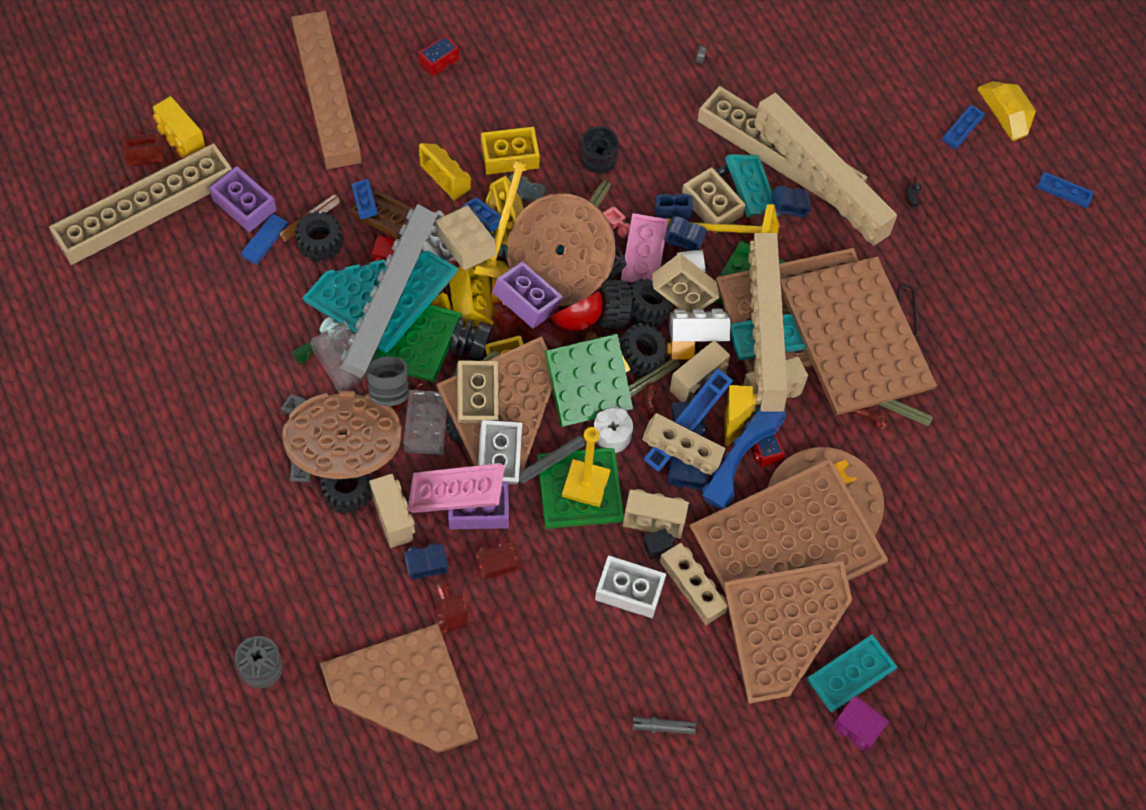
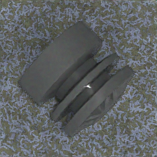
[367,356,409,406]
[235,636,283,689]

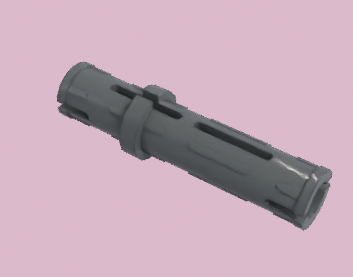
[632,716,696,735]

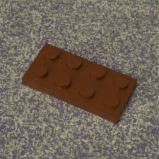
[349,190,414,239]

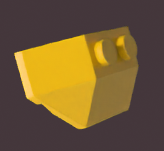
[978,81,1036,141]
[485,176,524,245]

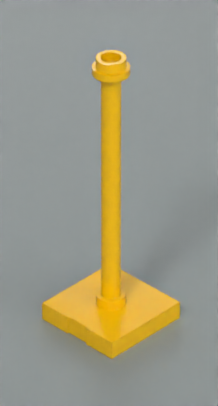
[472,160,527,278]
[666,204,779,235]
[562,427,611,507]

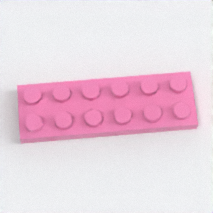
[407,464,505,513]

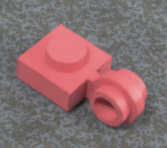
[603,206,630,238]

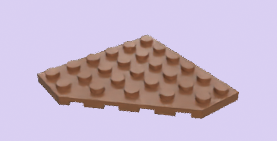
[436,336,552,472]
[723,561,852,704]
[320,624,478,753]

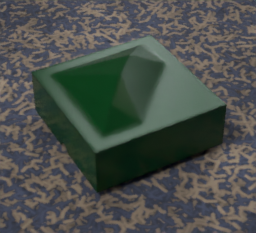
[292,343,314,365]

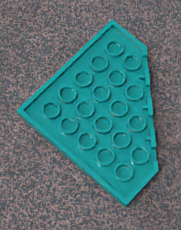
[303,251,458,354]

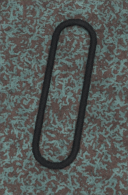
[897,284,918,339]

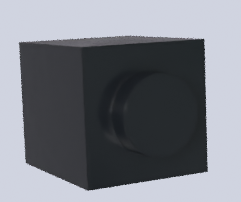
[642,528,675,560]

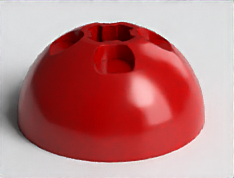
[550,291,603,332]

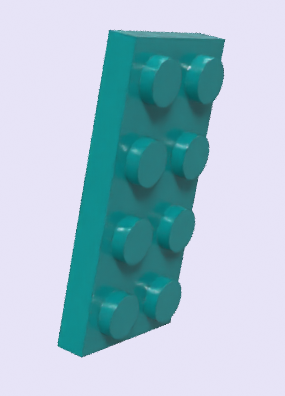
[725,155,780,218]
[730,314,806,361]
[807,635,897,713]

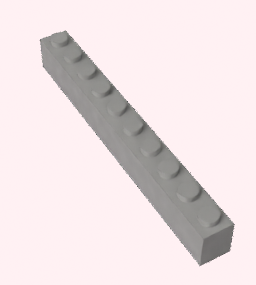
[340,204,438,378]

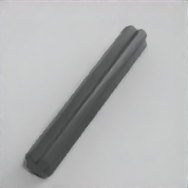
[519,436,585,483]

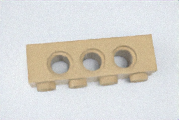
[642,413,725,475]
[660,543,728,625]

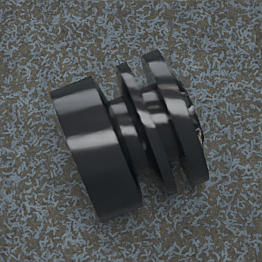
[581,126,619,174]
[450,316,492,361]

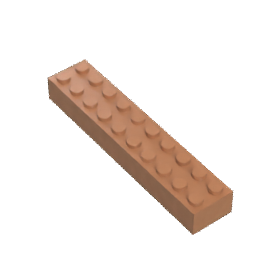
[292,11,362,170]

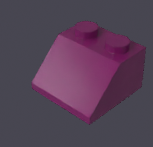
[833,696,889,752]

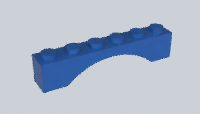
[643,369,733,473]
[702,404,786,510]

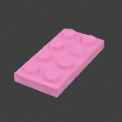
[621,213,668,285]

